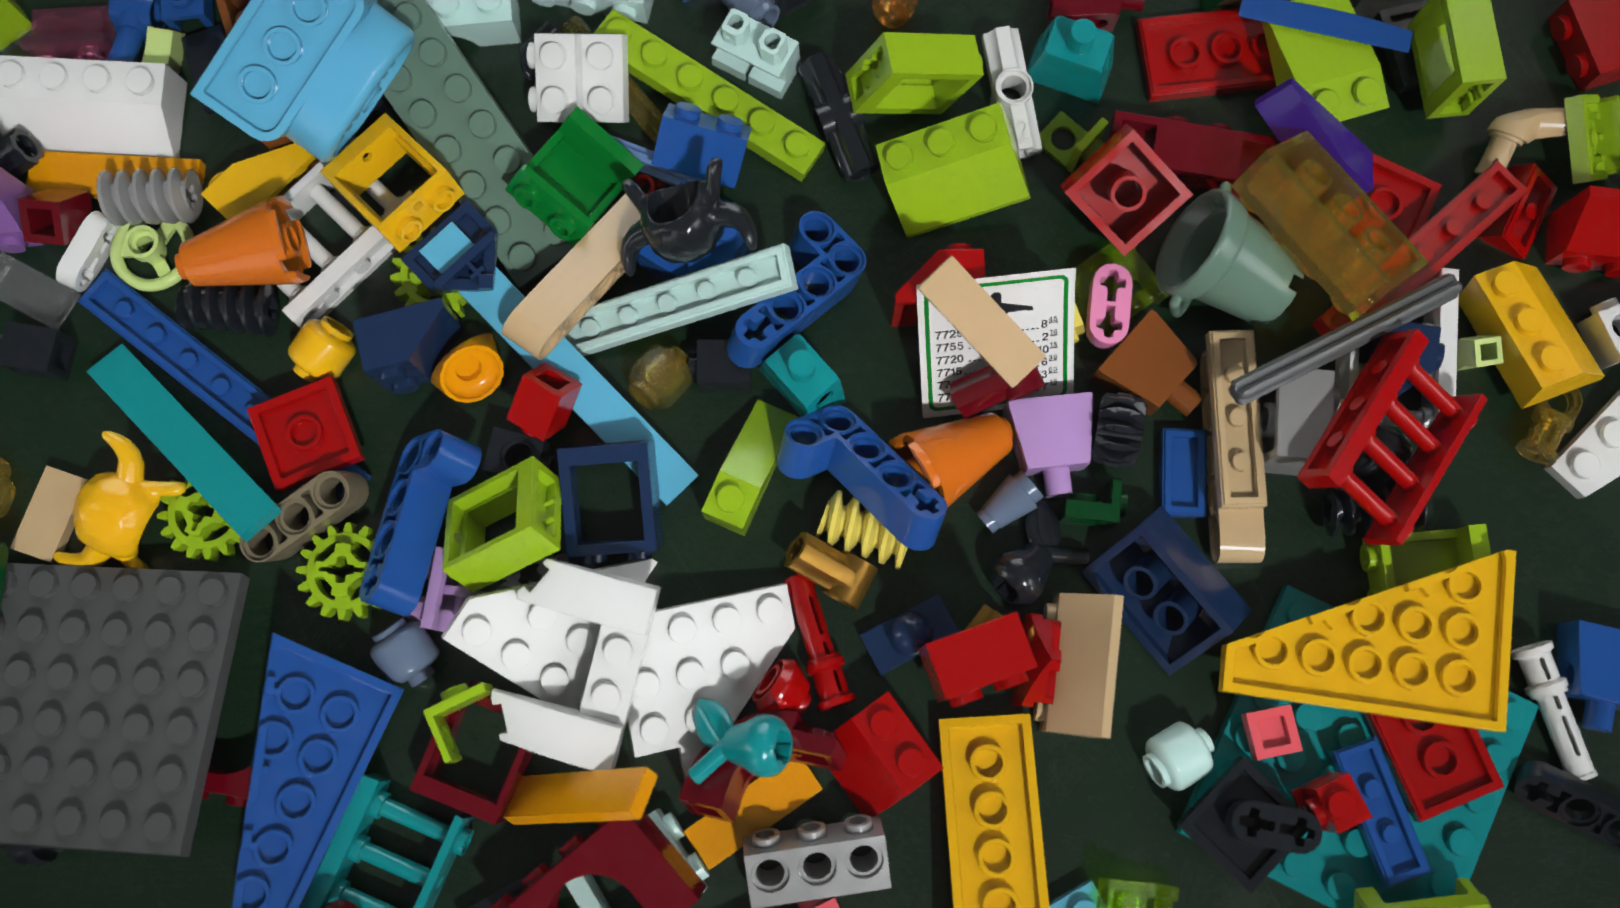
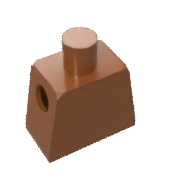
[1090,309,1204,417]

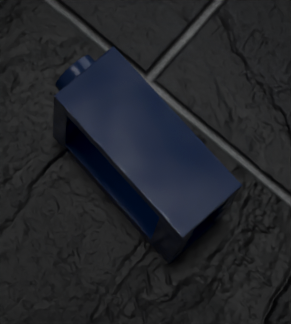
[557,439,664,564]

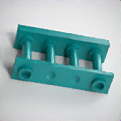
[300,773,474,908]

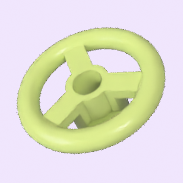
[110,221,194,292]

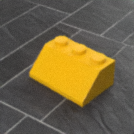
[1458,261,1605,409]

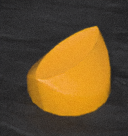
[431,333,504,403]

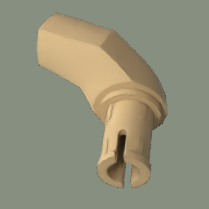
[1474,108,1567,175]

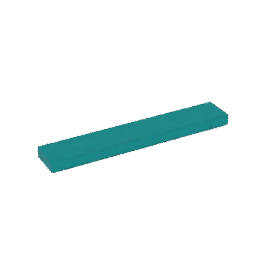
[86,344,283,543]

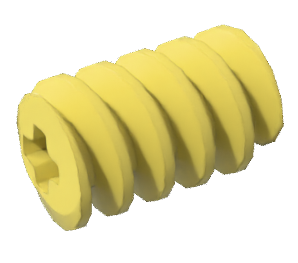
[816,490,907,570]

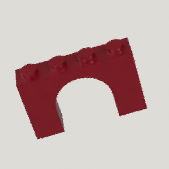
[489,811,707,908]

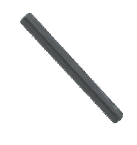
[1228,273,1462,405]

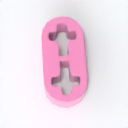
[1086,263,1133,349]

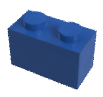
[651,102,752,189]

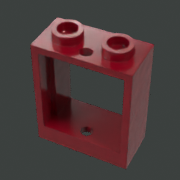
[409,680,534,825]

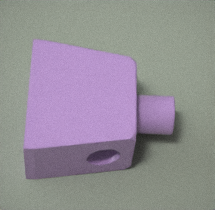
[1003,392,1093,498]

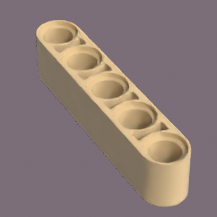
[502,193,641,360]
[1200,350,1266,563]

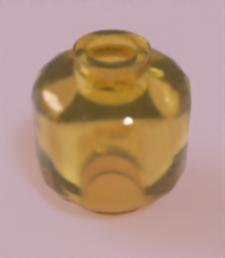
[628,344,693,410]

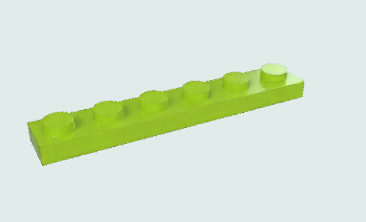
[593,9,826,182]

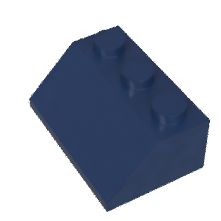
[1081,506,1252,676]

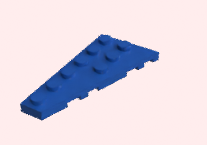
[231,633,404,908]

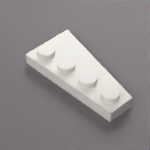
[1544,389,1620,499]

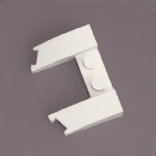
[491,558,661,771]

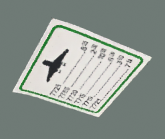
[917,268,1076,418]

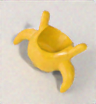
[53,431,187,569]

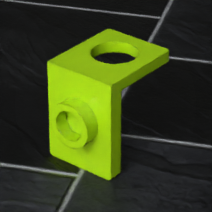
[1040,111,1109,174]
[423,683,494,763]

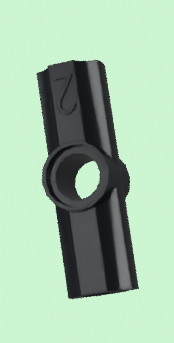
[799,52,880,182]

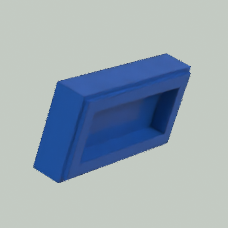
[1159,428,1207,519]

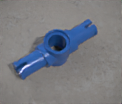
[106,0,166,62]

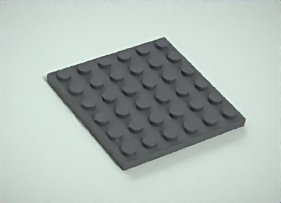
[0,563,250,857]

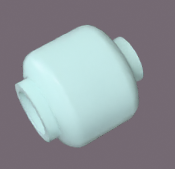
[1142,721,1215,791]

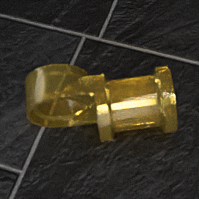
[1515,388,1583,465]

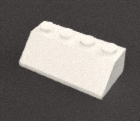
[0,55,187,158]

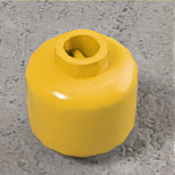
[288,316,356,383]

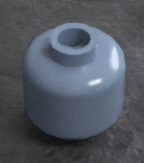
[370,617,440,687]

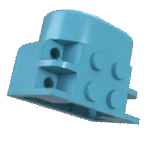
[190,0,415,162]

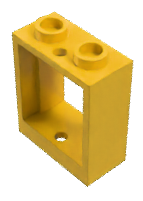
[320,113,465,253]

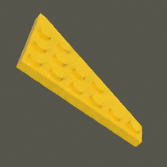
[1218,550,1516,733]

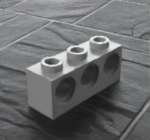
[743,814,892,908]

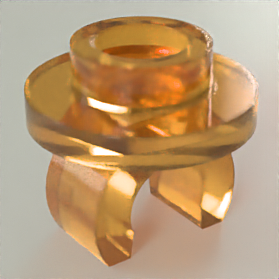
[872,0,918,29]

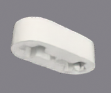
[55,211,120,292]

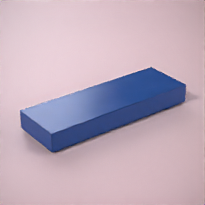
[1328,736,1432,888]

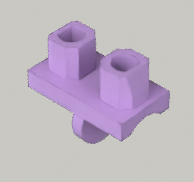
[407,547,484,632]

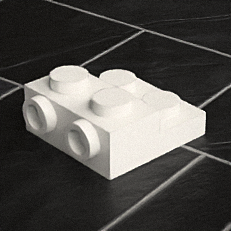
[527,33,629,123]

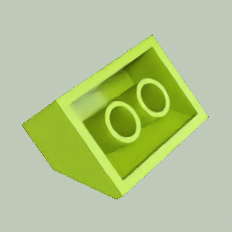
[876,102,1031,238]

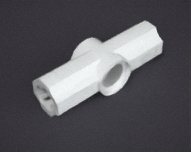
[981,26,1042,160]

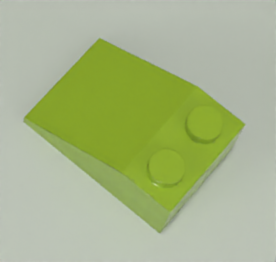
[1262,0,1389,122]

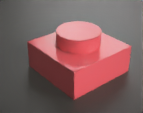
[1241,704,1303,760]

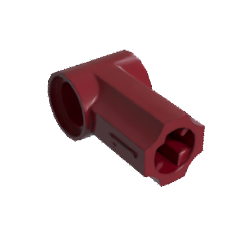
[949,365,1046,418]

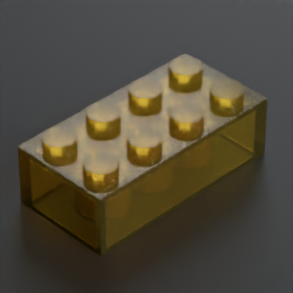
[1231,130,1430,322]

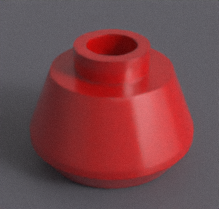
[753,659,812,715]

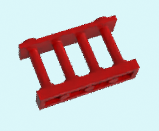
[1296,329,1488,545]

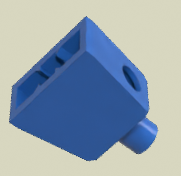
[1556,620,1620,733]

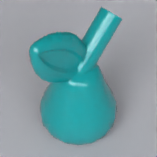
[687,698,793,785]

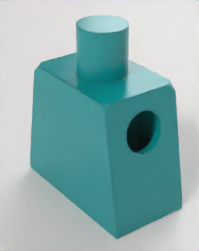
[1027,16,1115,104]
[759,333,846,416]

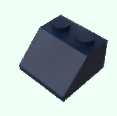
[352,298,464,394]

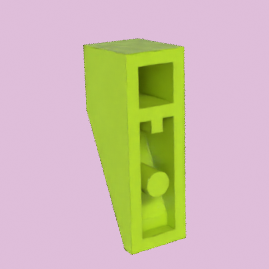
[701,400,798,536]

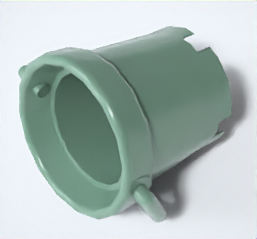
[1155,181,1306,326]

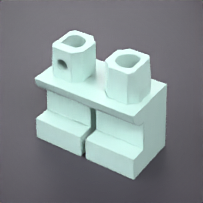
[711,8,801,99]

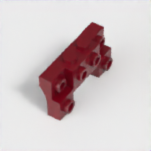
[1108,110,1286,229]

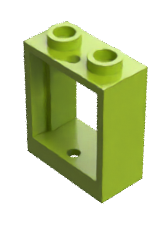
[1408,0,1507,119]
[845,32,984,114]
[442,456,561,593]

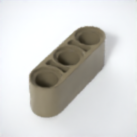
[240,471,369,562]

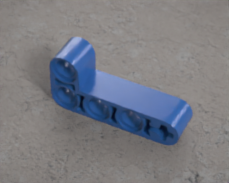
[726,211,867,368]
[776,405,947,551]
[360,429,482,617]

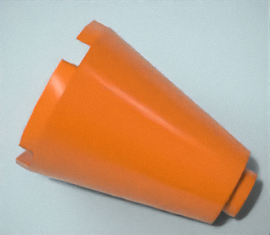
[174,195,311,286]
[888,412,1015,508]

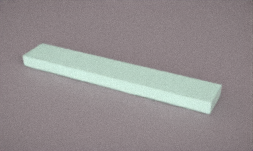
[565,243,798,357]

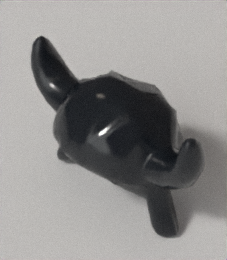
[620,157,758,277]

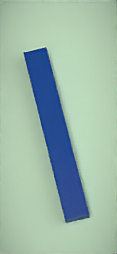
[77,268,372,501]

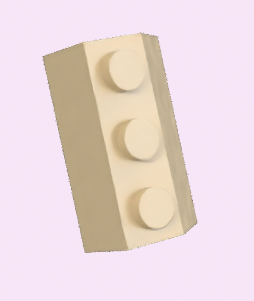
[1033,593,1124,738]

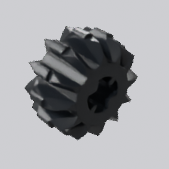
[1091,392,1146,469]

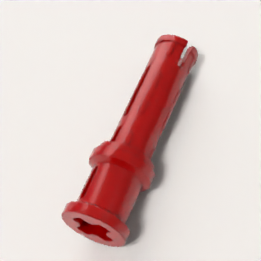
[784,574,857,712]

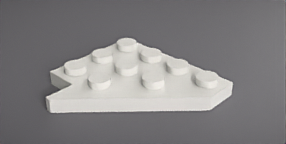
[441,558,658,710]
[627,583,795,781]

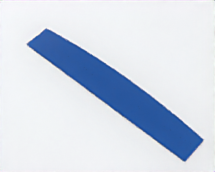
[1238,0,1413,53]

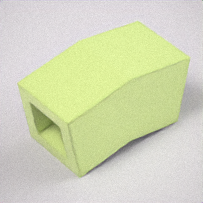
[141,26,185,75]
[1457,334,1504,371]

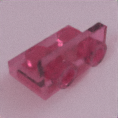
[19,5,116,61]

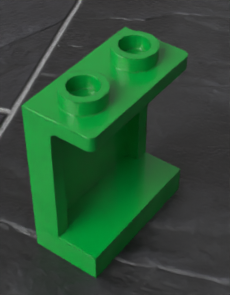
[505,106,644,247]

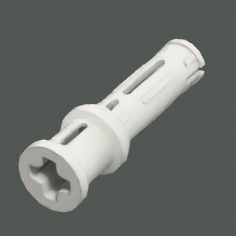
[1510,640,1598,781]

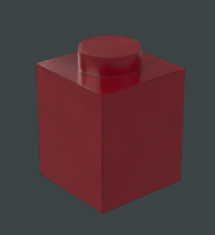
[17,187,93,246]

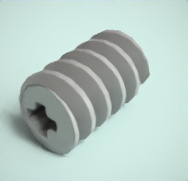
[96,168,203,226]

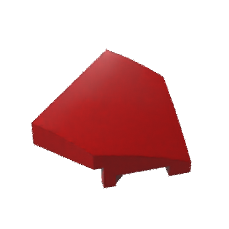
[1011,613,1062,708]

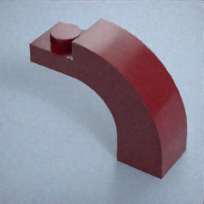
[678,710,847,823]

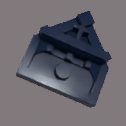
[401,200,499,293]

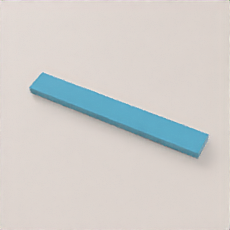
[419,221,699,506]

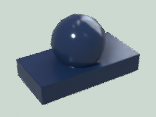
[859,594,959,676]

